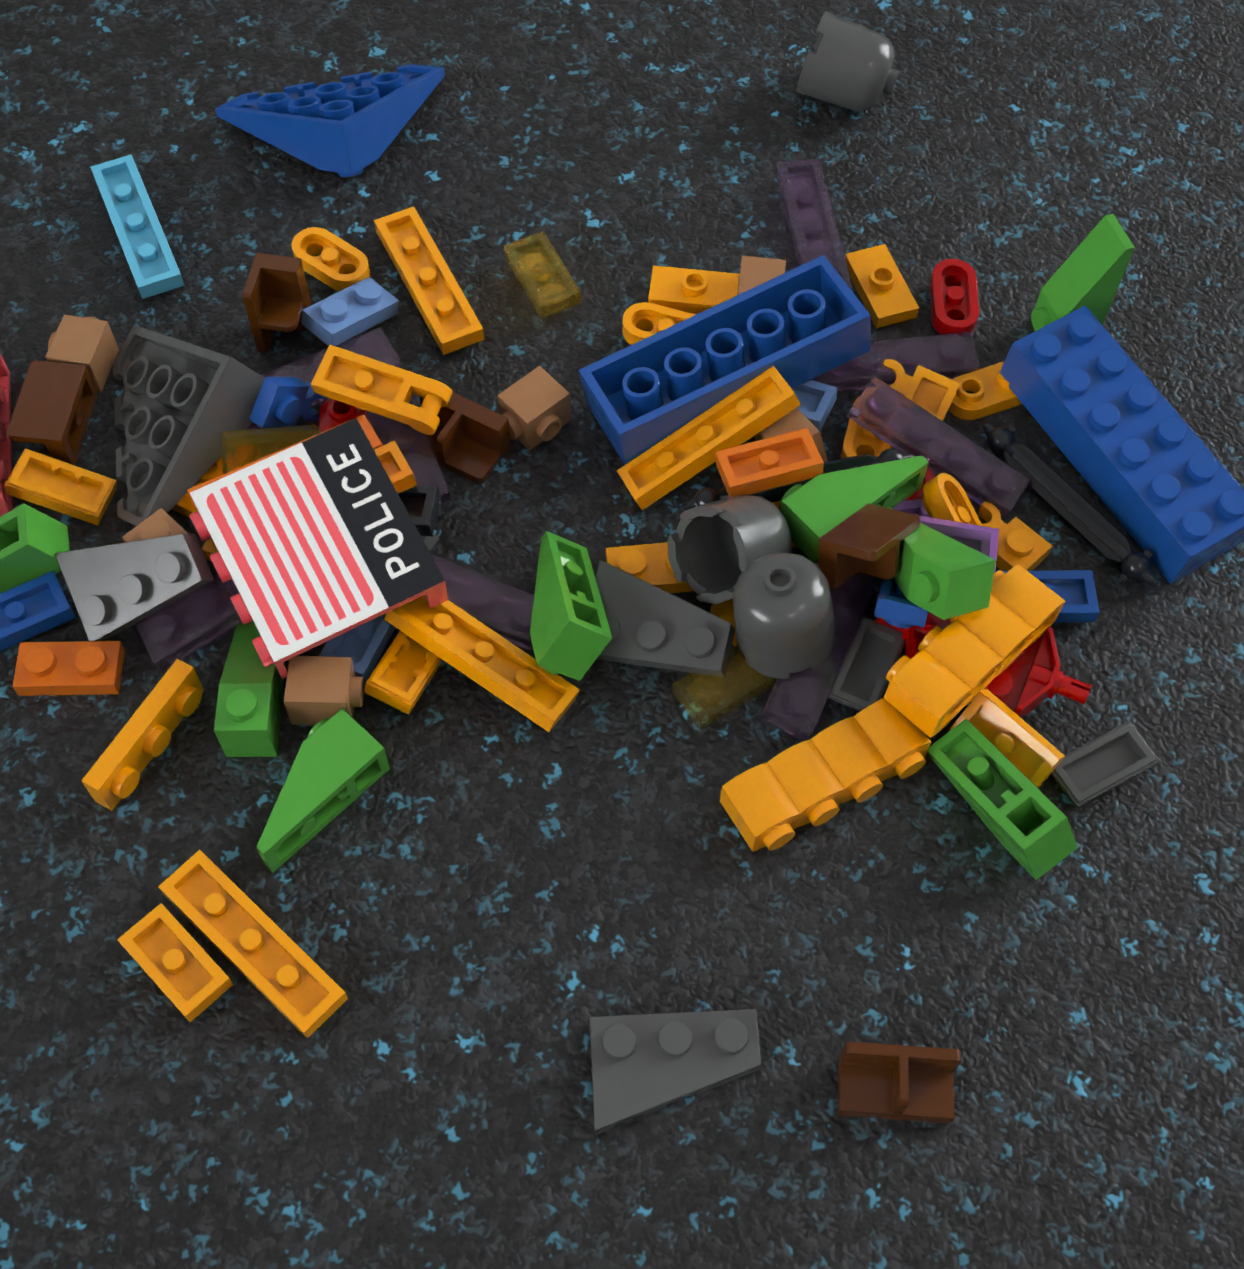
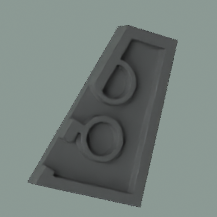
[590,1009,761,1135]

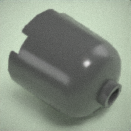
[796,11,899,112]
[668,495,792,604]
[733,552,836,679]

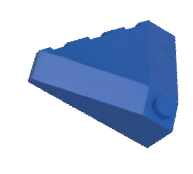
[215,64,445,177]

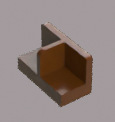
[242,253,312,353]
[7,360,98,465]
[404,392,511,484]
[818,503,920,590]
[837,1042,961,1123]

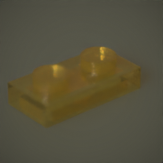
[504,231,581,318]
[221,425,320,474]
[672,646,782,730]

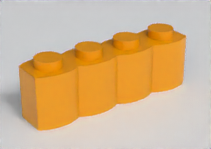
[883,564,1066,738]
[720,698,931,852]

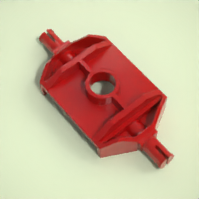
[875,612,1092,718]

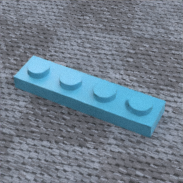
[91,154,185,299]

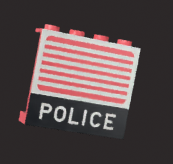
[189,418,448,680]

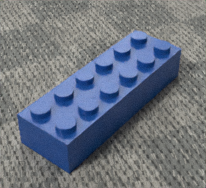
[579,255,871,465]
[999,306,1244,584]

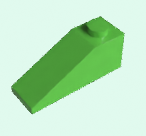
[1031,214,1135,331]
[780,455,929,564]
[0,503,70,594]
[890,508,996,620]
[530,531,612,681]
[214,619,286,757]
[256,709,390,873]
[927,719,1078,880]

